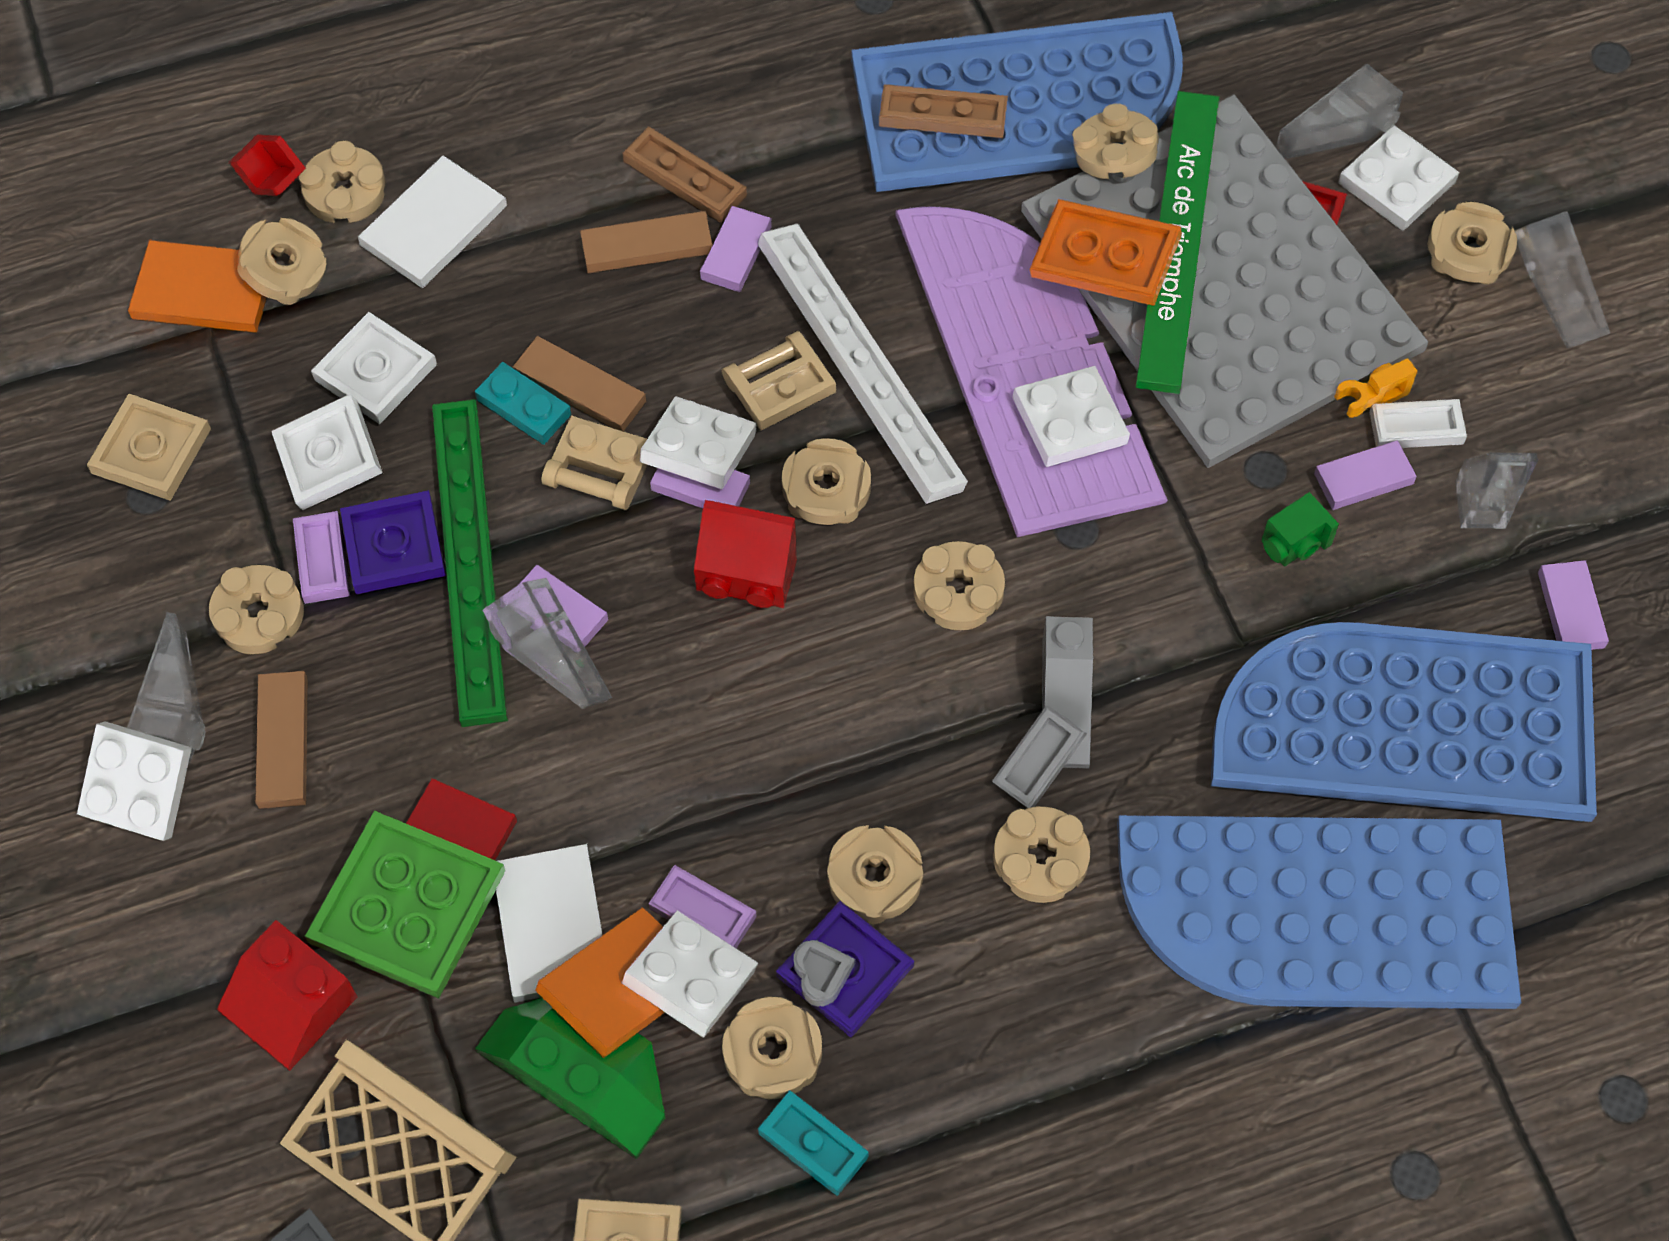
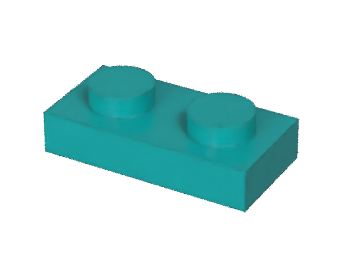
[475,362,572,445]
[758,1090,869,1196]

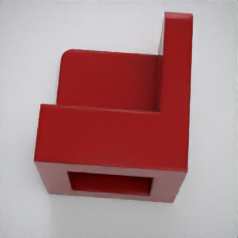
[229,135,306,196]

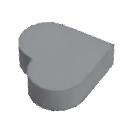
[794,940,855,1007]

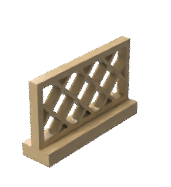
[279,1039,517,1241]

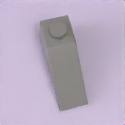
[1042,616,1093,768]

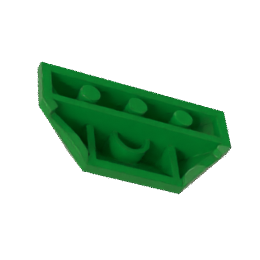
[475,998,666,1159]

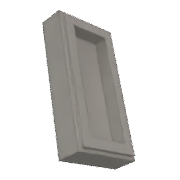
[992,705,1087,808]

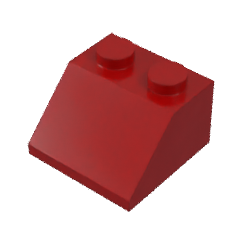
[694,500,797,608]
[217,920,358,1071]

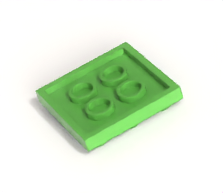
[305,811,506,998]

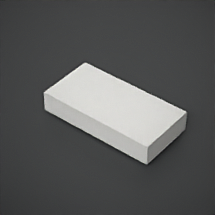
[1369,399,1467,448]

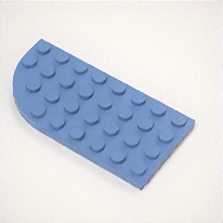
[851,12,1183,192]
[1211,622,1597,822]
[1117,815,1521,1009]

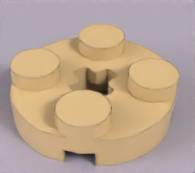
[1073,104,1158,179]
[299,141,386,223]
[1428,202,1517,284]
[237,218,326,305]
[782,438,871,525]
[914,541,1005,630]
[209,565,304,654]
[993,807,1090,903]
[827,825,923,924]
[722,997,822,1099]

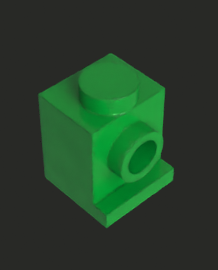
[1261,492,1339,567]

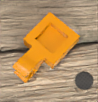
[1334,358,1418,418]

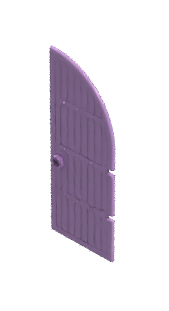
[896,207,1168,537]

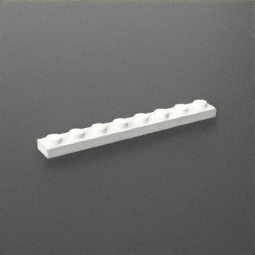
[758,224,968,504]

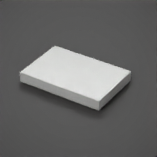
[358,156,507,289]
[496,844,603,1003]

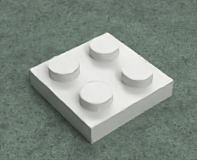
[1338,125,1459,231]
[311,312,437,424]
[1013,366,1130,467]
[271,394,383,510]
[640,396,756,490]
[77,721,192,841]
[622,910,758,1038]

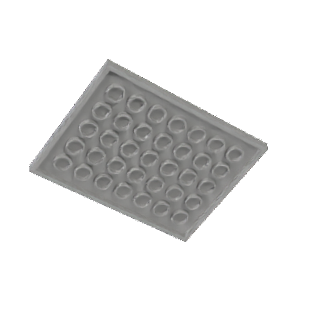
[1021,95,1428,468]

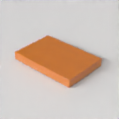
[1030,199,1182,306]
[128,240,276,333]
[535,907,665,1058]

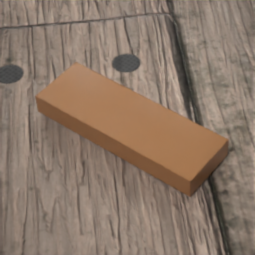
[879,84,1008,138]
[623,126,747,223]
[580,211,712,273]
[513,336,646,432]
[256,671,308,809]

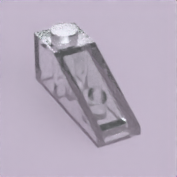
[1276,64,1404,159]
[1515,211,1610,349]
[1455,452,1538,529]
[483,578,612,709]
[127,612,205,765]

